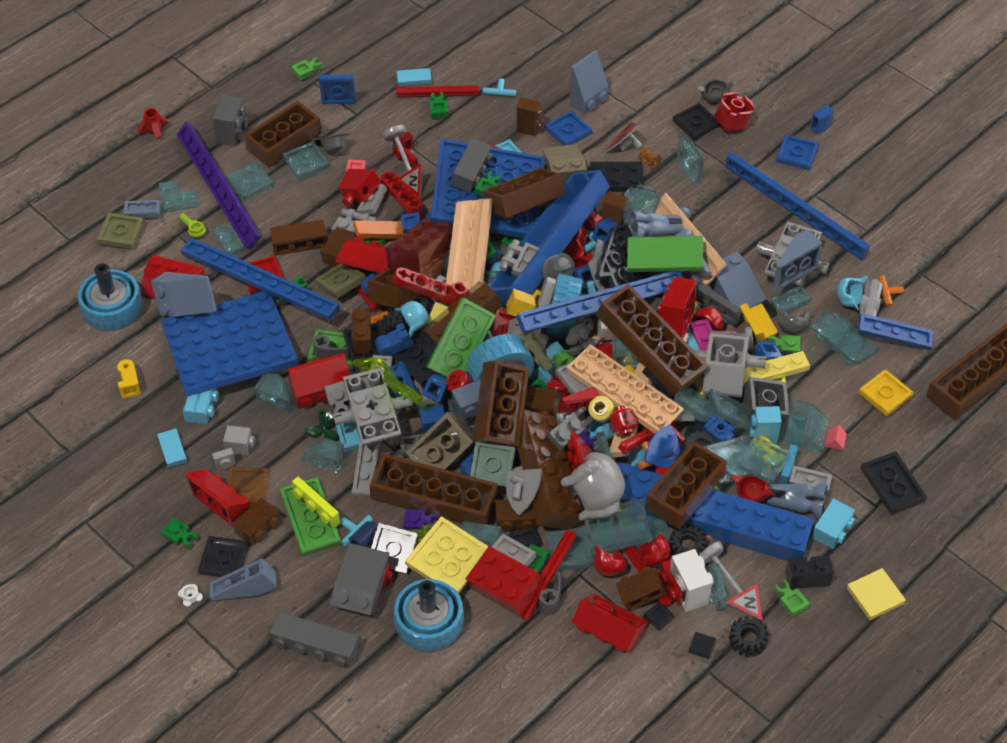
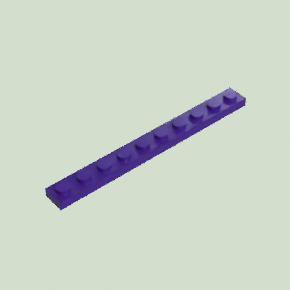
[176,122,261,249]

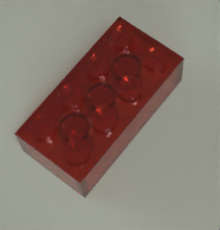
[386,219,453,274]

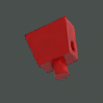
[339,169,382,207]

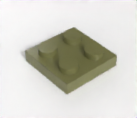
[97,213,144,249]
[315,264,366,298]
[520,328,553,371]

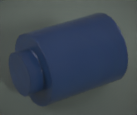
[349,521,378,548]

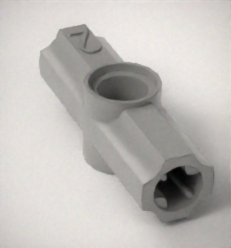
[857,279,883,327]

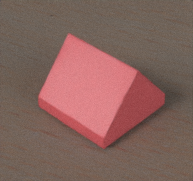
[824,425,847,450]

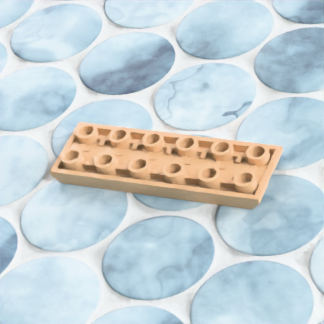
[649,193,727,288]
[445,198,493,294]
[566,344,684,434]

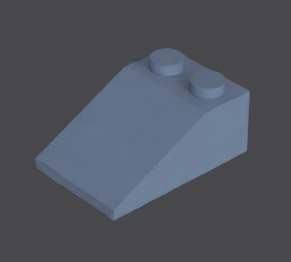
[569,51,608,114]
[772,229,822,292]
[709,252,766,315]
[151,272,217,317]

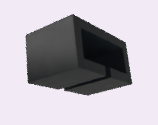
[785,555,834,589]

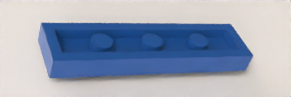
[857,313,933,350]

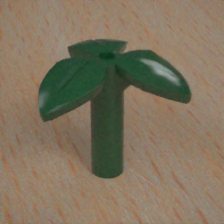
[305,410,338,440]

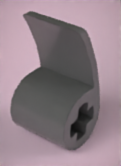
[313,335,350,361]
[539,572,561,616]

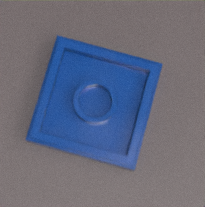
[319,75,356,104]
[545,110,593,146]
[776,134,819,171]

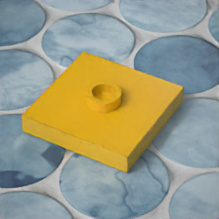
[858,369,914,417]

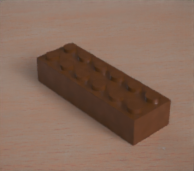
[596,284,709,397]
[926,323,1007,420]
[517,410,582,530]
[369,453,498,529]

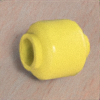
[588,396,615,423]

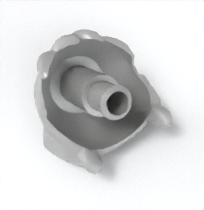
[561,452,625,521]

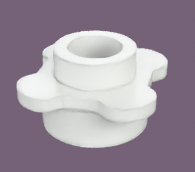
[178,584,203,607]

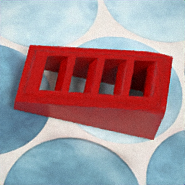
[557,387,601,414]

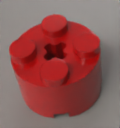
[714,92,754,132]

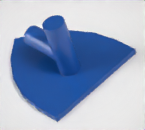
[644,424,681,468]

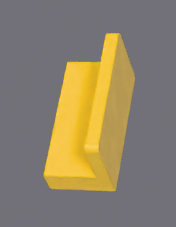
[740,303,778,342]

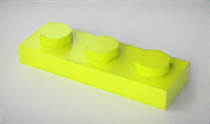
[292,477,340,528]

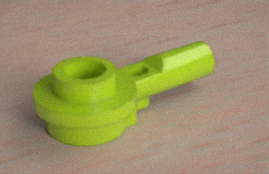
[179,213,206,238]

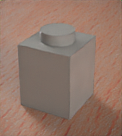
[223,425,255,455]

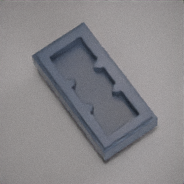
[123,200,161,218]

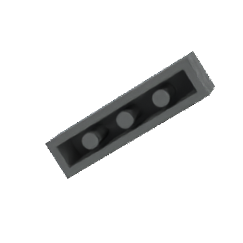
[269,612,360,668]

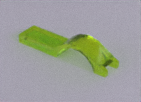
[352,357,423,405]

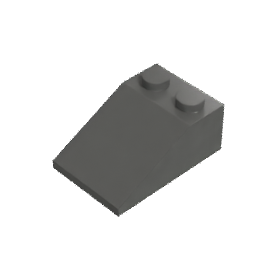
[330,543,390,615]

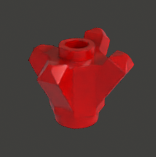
[137,108,169,139]

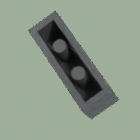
[451,138,493,193]

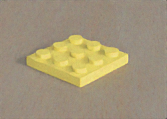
[405,516,488,594]

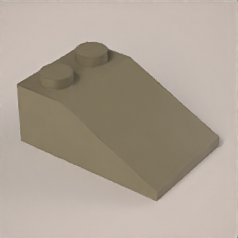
[542,144,587,185]
[406,412,476,470]

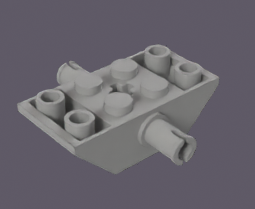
[756,221,829,286]
[693,330,766,397]
[333,367,412,445]

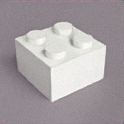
[670,549,714,612]

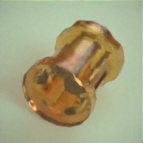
[638,147,661,169]

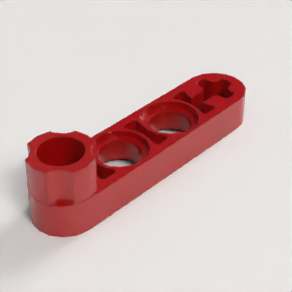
[381,172,423,221]
[392,267,468,305]

